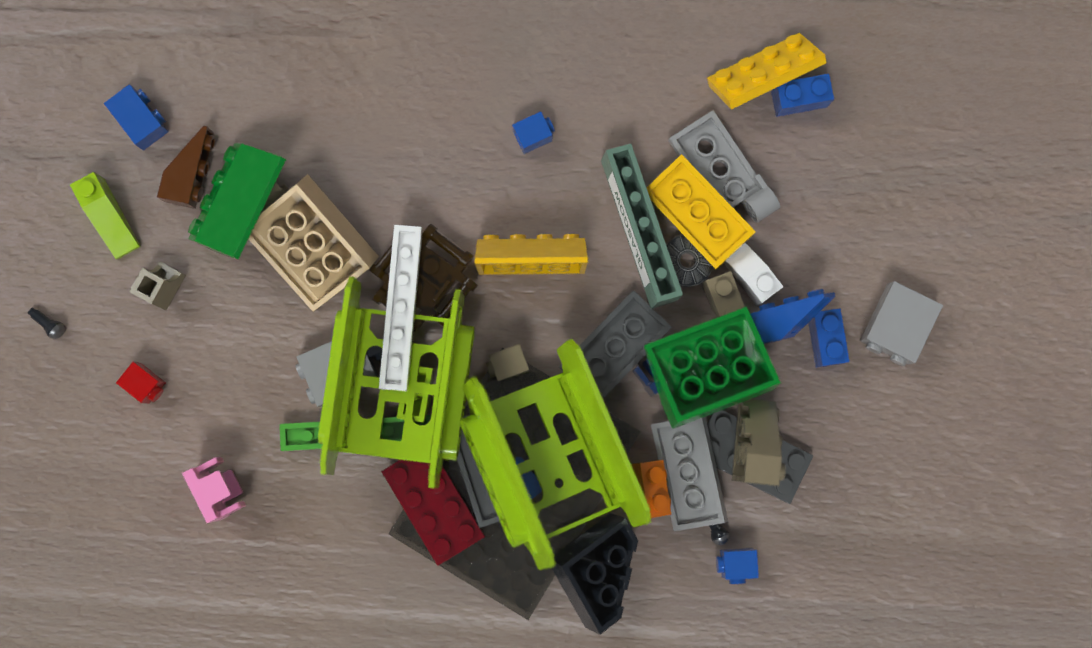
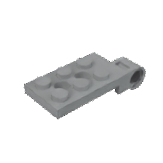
[668,110,780,223]

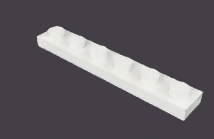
[379,225,423,391]

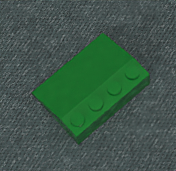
[188,143,286,259]
[644,307,781,429]

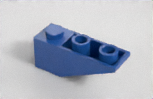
[750,289,836,344]

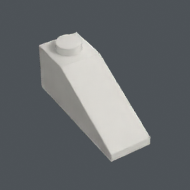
[724,243,783,306]

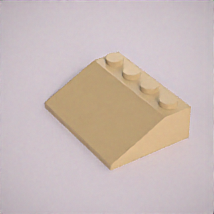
[249,174,379,312]

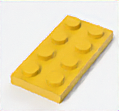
[707,33,827,110]
[647,154,756,269]

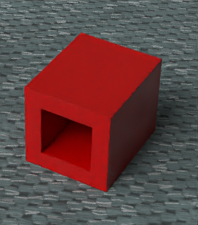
[116,361,166,404]

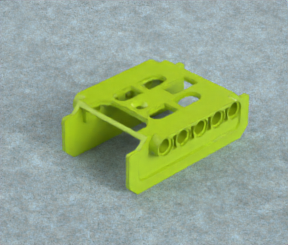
[318,276,475,488]
[460,339,651,570]

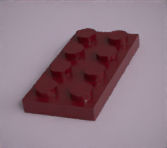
[381,459,485,566]

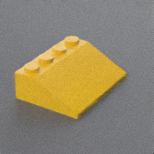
[475,234,588,275]

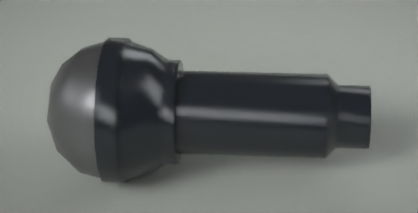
[28,308,65,339]
[709,524,729,545]

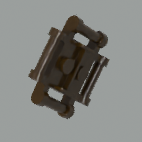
[369,224,478,332]

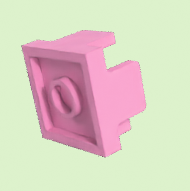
[182,457,246,523]

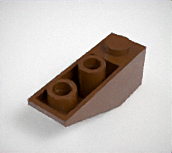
[157,126,216,209]

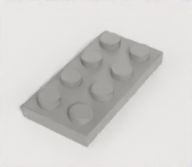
[651,417,728,531]

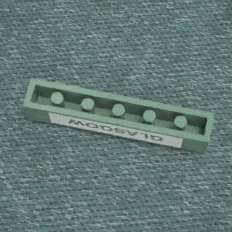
[601,144,683,309]

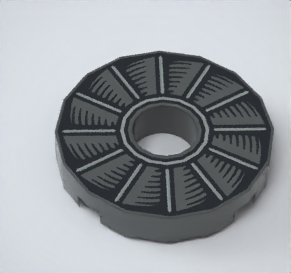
[666,235,713,287]

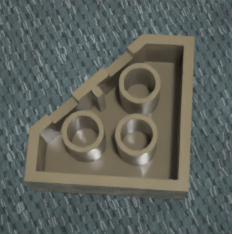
[731,399,785,486]

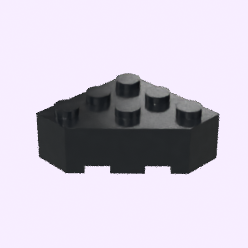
[551,513,638,635]

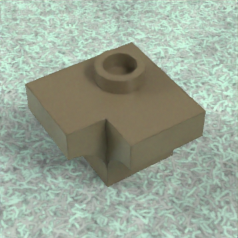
[130,262,186,310]

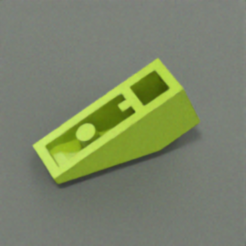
[70,172,141,259]

